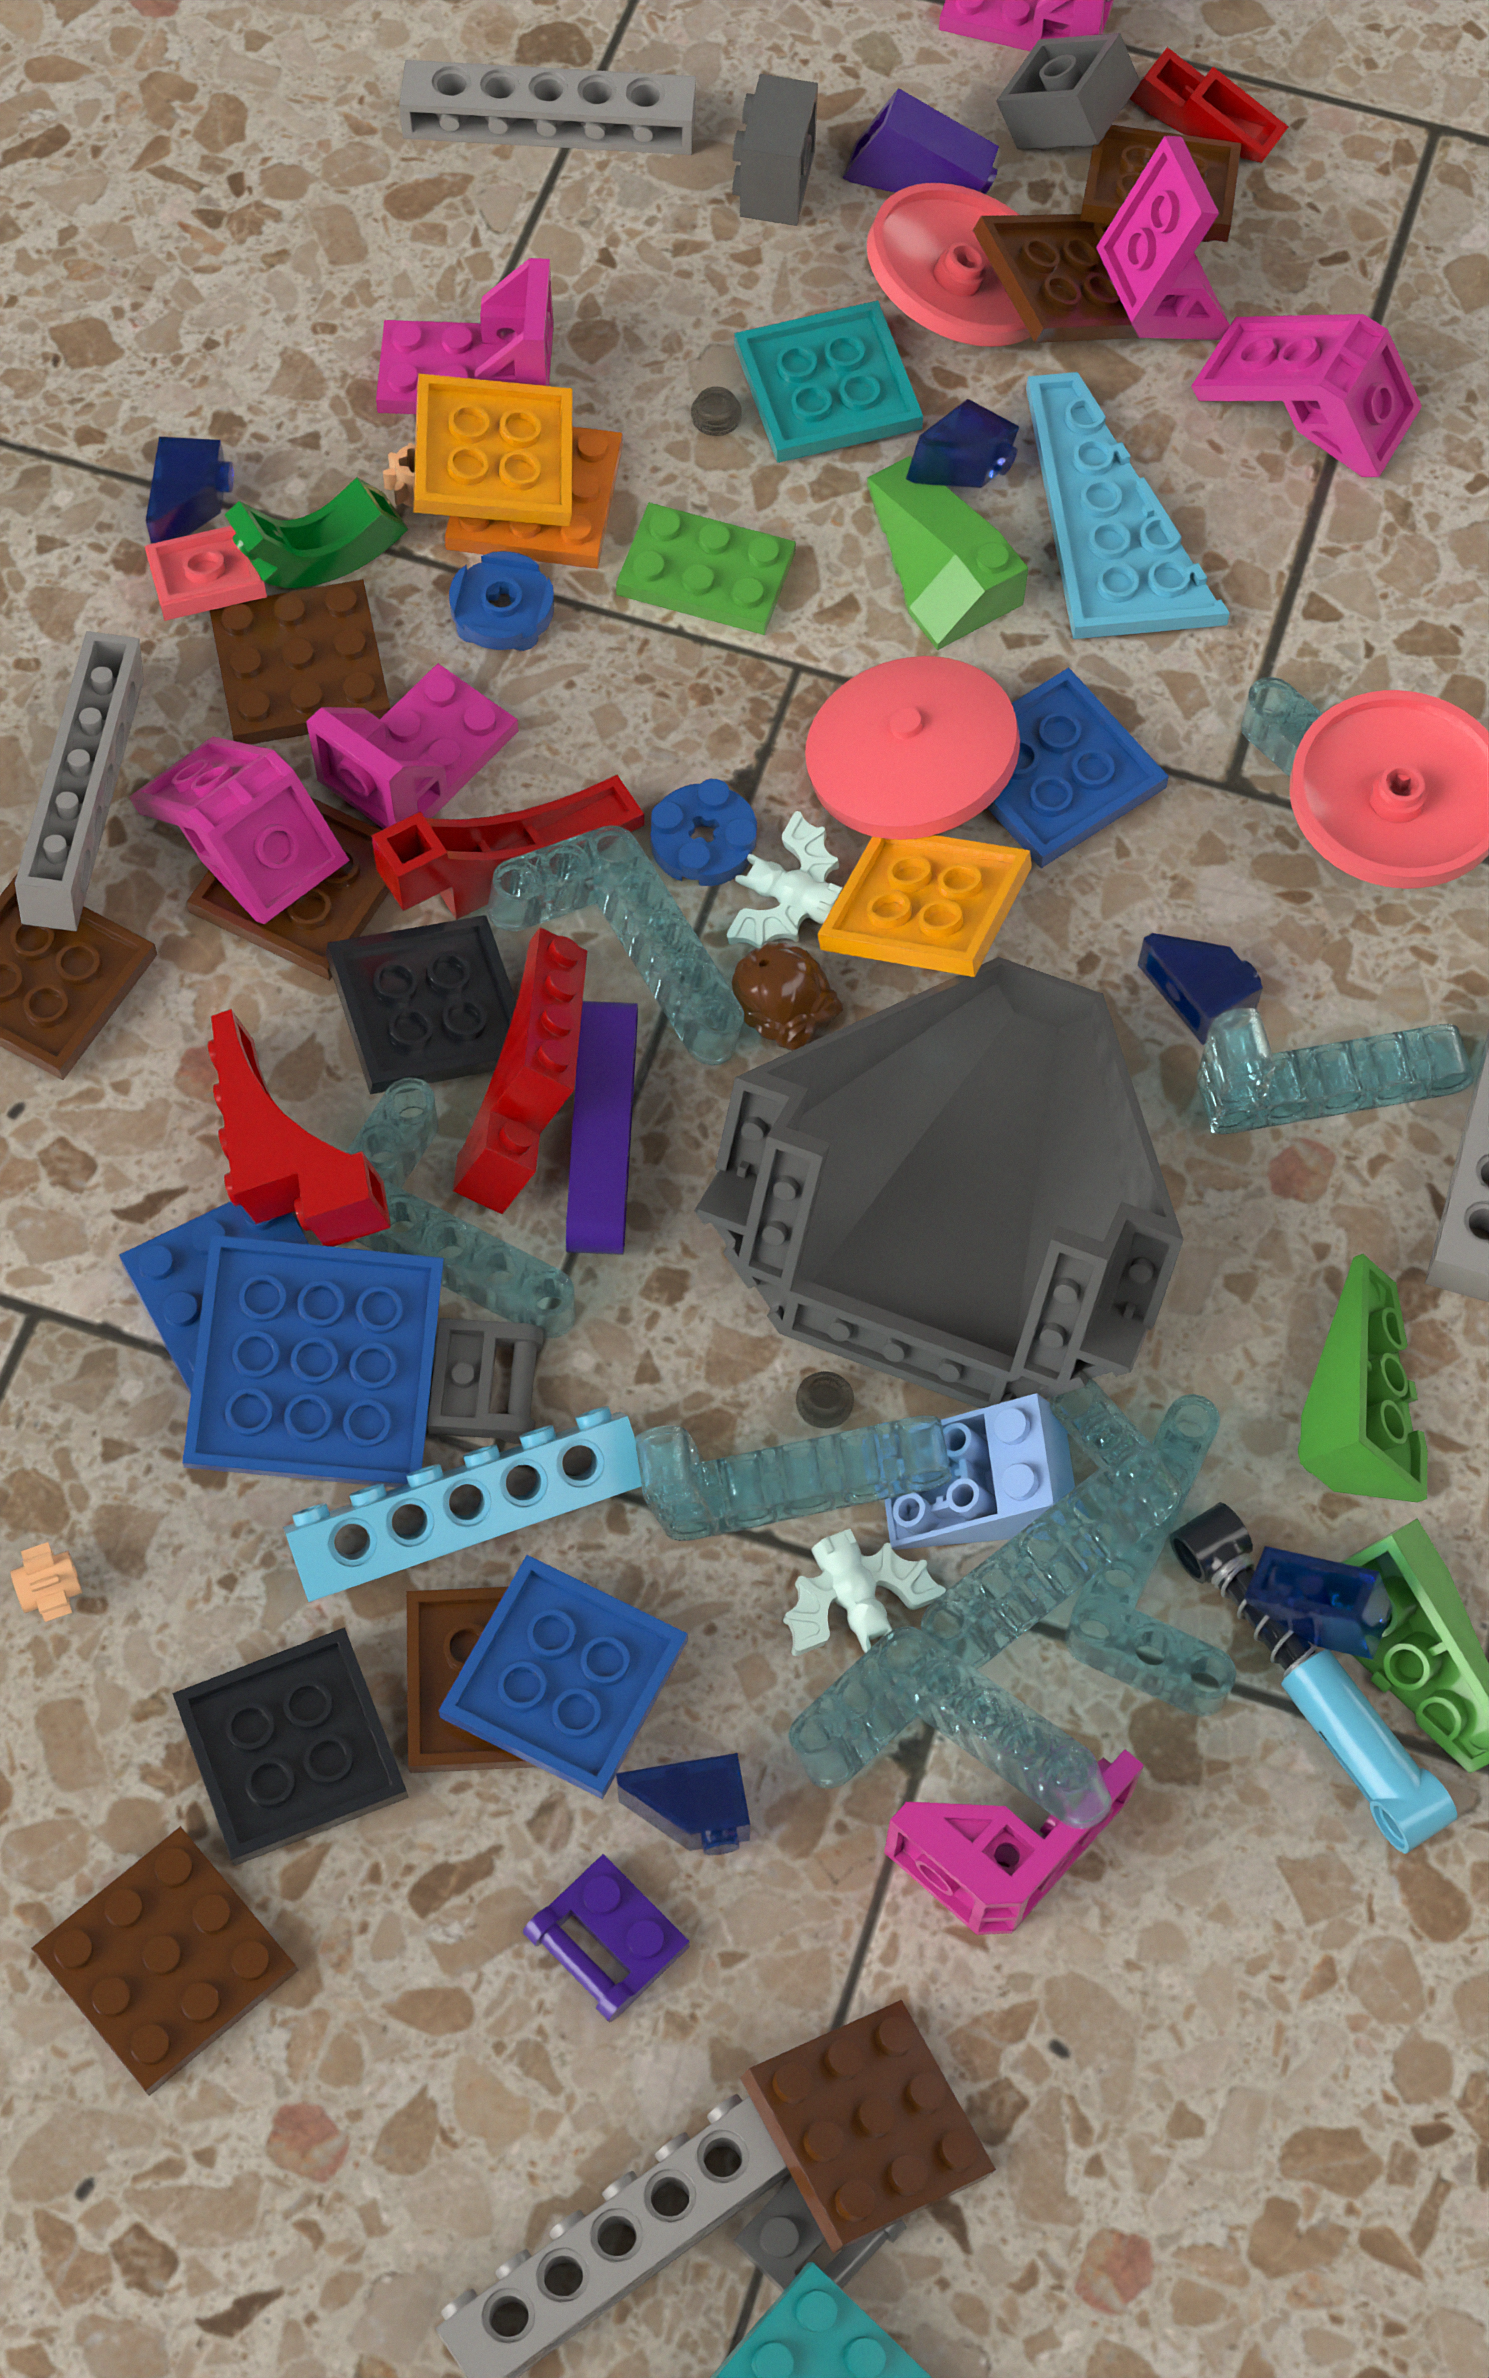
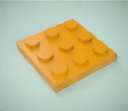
[413,374,572,527]
[818,835,1032,977]

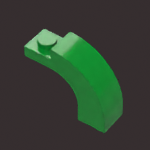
[224,477,409,588]

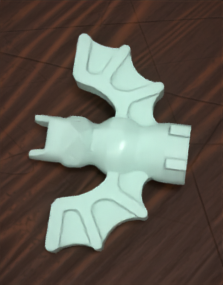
[727,811,843,948]
[783,1529,946,1656]

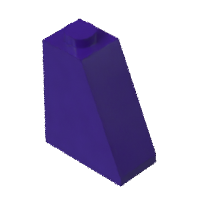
[843,88,999,194]

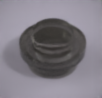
[691,387,742,436]
[796,1371,854,1429]

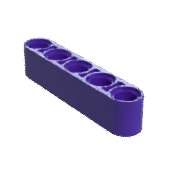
[566,1001,638,1255]

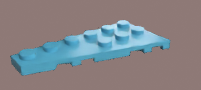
[1026,372,1230,639]

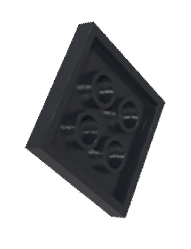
[326,915,517,1095]
[172,1627,409,1866]

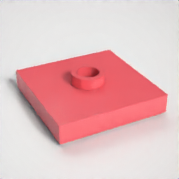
[144,526,267,621]

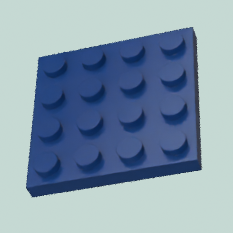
[182,1235,444,1488]

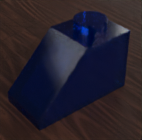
[906,399,1020,488]
[146,437,234,544]
[1137,933,1263,1045]
[1245,1546,1393,1660]
[616,1753,750,1856]

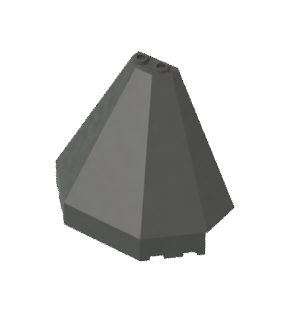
[694,957,1184,1409]

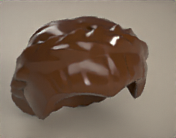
[731,942,843,1051]

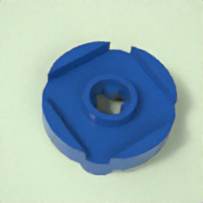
[449,551,554,651]
[650,778,757,886]

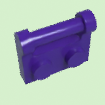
[522,1854,690,2022]

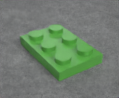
[616,502,796,635]

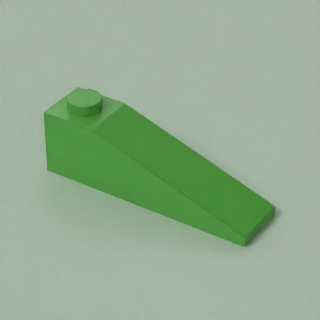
[867,456,1029,650]
[1298,1254,1428,1503]
[1297,1518,1489,1773]

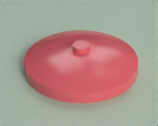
[867,183,1031,347]
[805,656,1020,840]
[1289,690,1489,889]

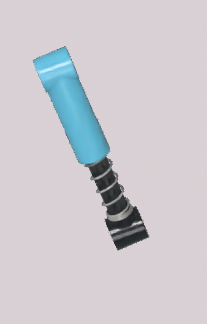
[1170,1502,1458,1854]

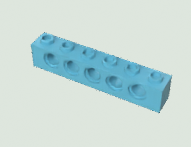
[283,1406,650,1602]

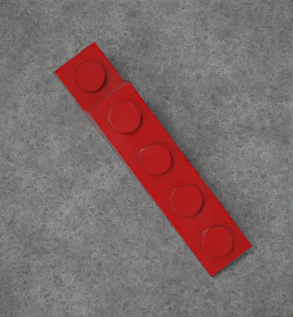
[371,775,645,920]
[453,927,588,1215]
[207,1009,391,1247]

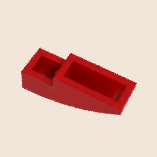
[1129,47,1289,163]

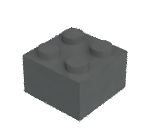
[996,33,1140,150]
[732,74,818,226]

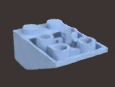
[877,1393,1081,1550]

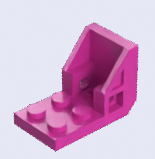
[939,0,1114,52]
[1096,136,1230,340]
[376,258,554,414]
[1191,314,1422,477]
[306,663,519,829]
[129,736,350,924]
[884,1749,1144,1935]

